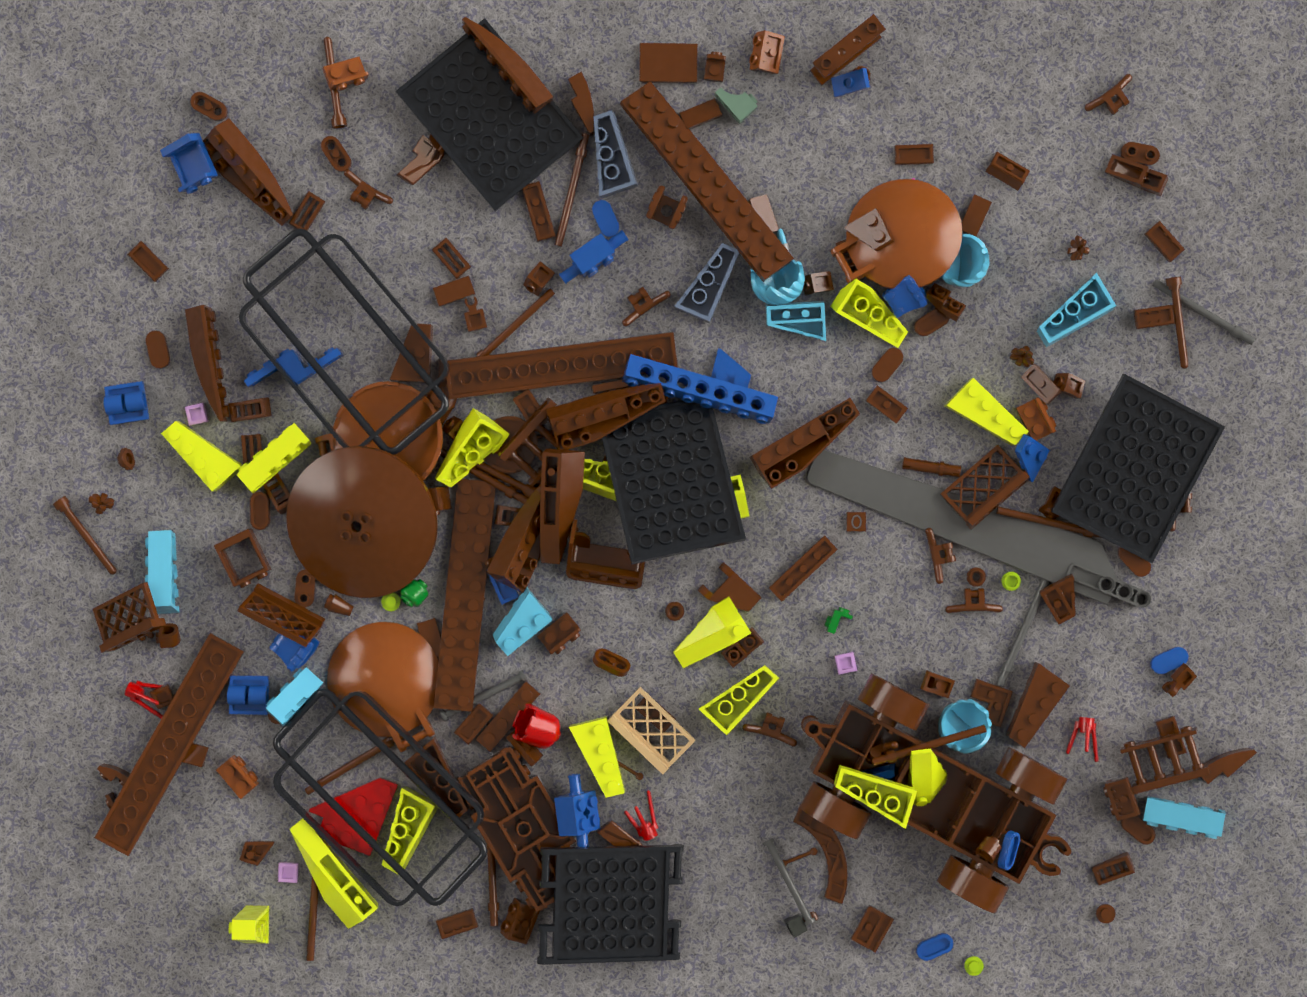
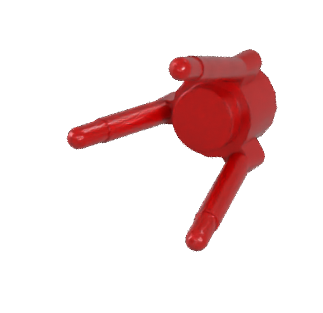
[124,680,163,719]
[1066,717,1098,762]
[624,790,659,841]

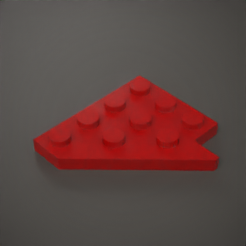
[308,777,398,856]

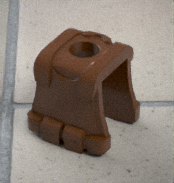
[646,186,688,229]

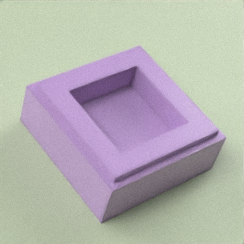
[185,403,209,426]
[834,652,857,675]
[278,862,299,883]

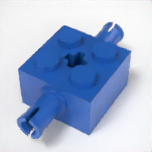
[559,230,629,284]
[554,774,600,847]

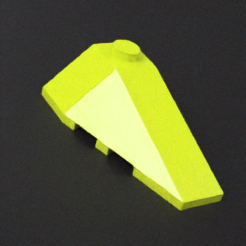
[830,278,908,348]
[435,408,510,487]
[673,596,751,668]
[907,749,947,806]

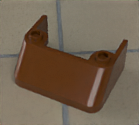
[566,519,645,589]

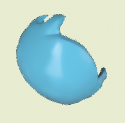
[940,234,989,287]
[751,260,805,305]
[938,699,992,754]

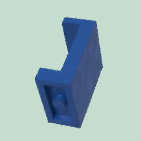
[160,133,218,194]

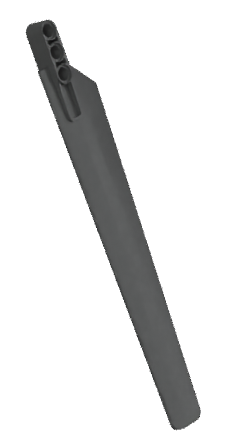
[807,450,1151,608]

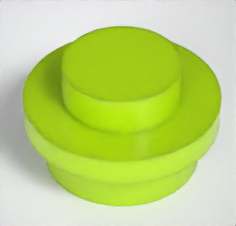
[1001,572,1021,591]
[381,592,401,611]
[964,956,984,976]

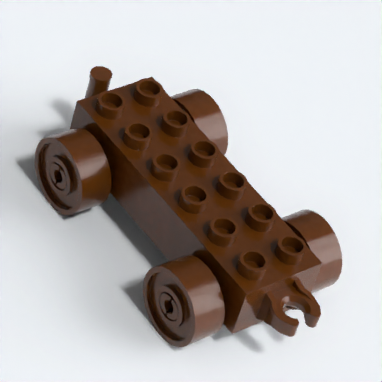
[799,673,1072,914]

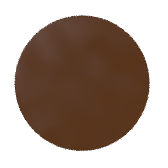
[484,416,538,474]

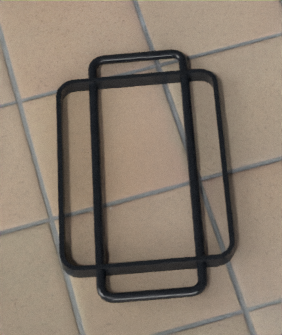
[239,228,449,455]
[273,688,487,906]

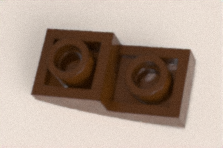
[926,283,966,322]
[721,627,764,668]
[97,763,130,786]

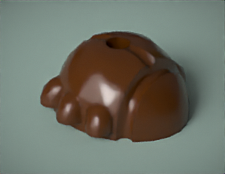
[117,447,135,470]

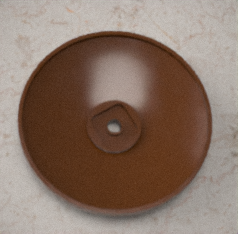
[286,446,438,598]

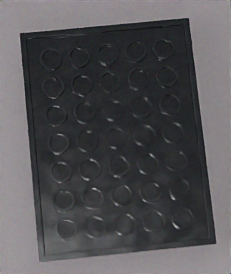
[396,18,584,212]
[1050,374,1225,563]
[602,400,746,565]

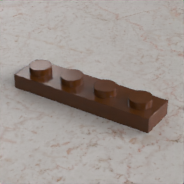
[769,535,838,602]
[476,681,541,752]

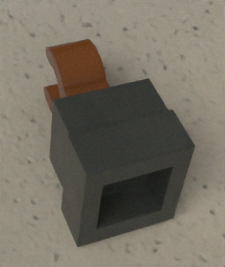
[784,911,819,938]

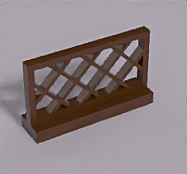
[940,445,1030,530]
[93,582,166,653]
[237,583,325,647]

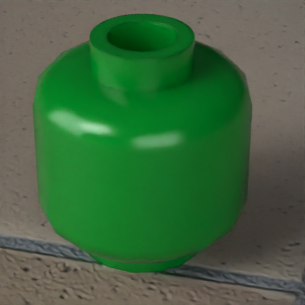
[400,579,428,608]

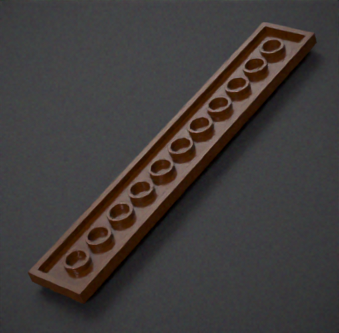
[620,81,794,282]
[446,332,678,399]
[434,479,496,712]
[94,633,245,856]

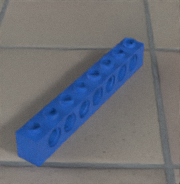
[622,354,778,424]

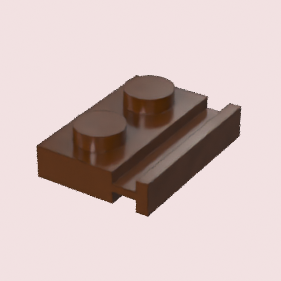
[851,905,894,953]

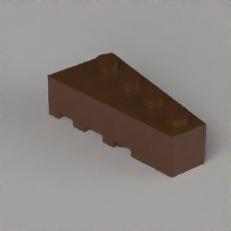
[1006,662,1070,748]
[404,737,469,817]

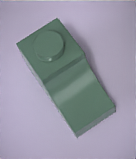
[714,87,758,124]

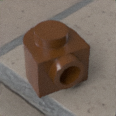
[156,623,181,648]
[976,836,1002,863]

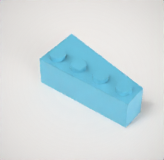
[1037,273,1116,348]
[145,530,180,614]
[1143,796,1226,839]

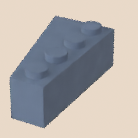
[594,110,638,198]
[674,243,740,323]

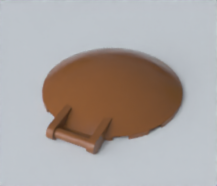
[830,179,962,289]
[315,381,443,481]
[327,622,439,753]

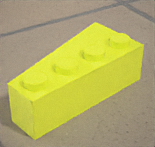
[944,378,1029,446]
[161,421,242,492]
[699,665,780,735]
[569,716,625,798]
[834,765,917,829]
[228,905,269,944]

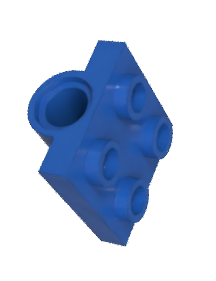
[104,381,149,425]
[227,675,269,715]

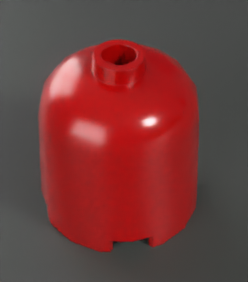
[512,704,561,749]

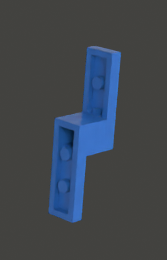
[244,347,344,387]

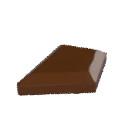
[240,841,275,866]

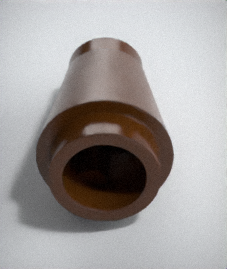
[324,594,354,616]

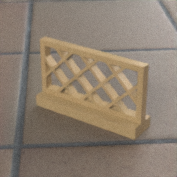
[608,687,695,774]

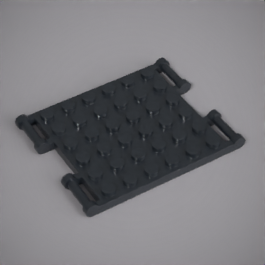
[537,844,684,965]

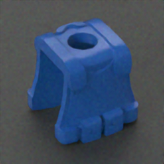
[882,275,928,318]
[269,627,320,672]

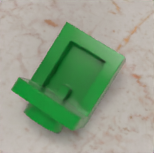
[824,607,853,634]

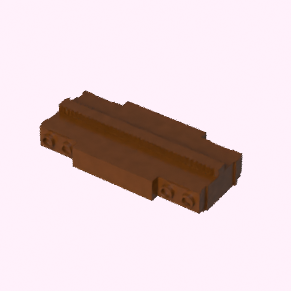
[457,746,576,912]

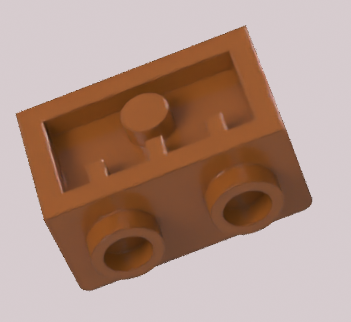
[749,30,785,74]
[322,56,369,91]
[1016,397,1057,441]
[216,755,259,799]

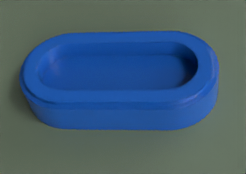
[592,200,619,237]
[1150,647,1189,674]
[998,830,1020,870]
[916,933,954,961]

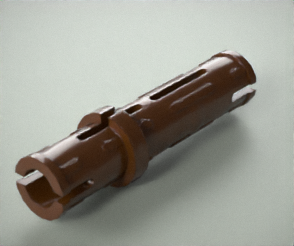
[902,457,961,478]

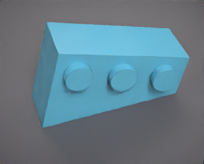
[765,301,826,341]
[493,587,552,656]
[266,667,323,726]

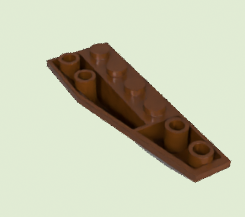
[461,17,553,114]
[203,118,293,226]
[185,305,229,422]
[546,383,666,450]
[749,398,860,489]
[540,448,585,564]
[487,484,541,593]

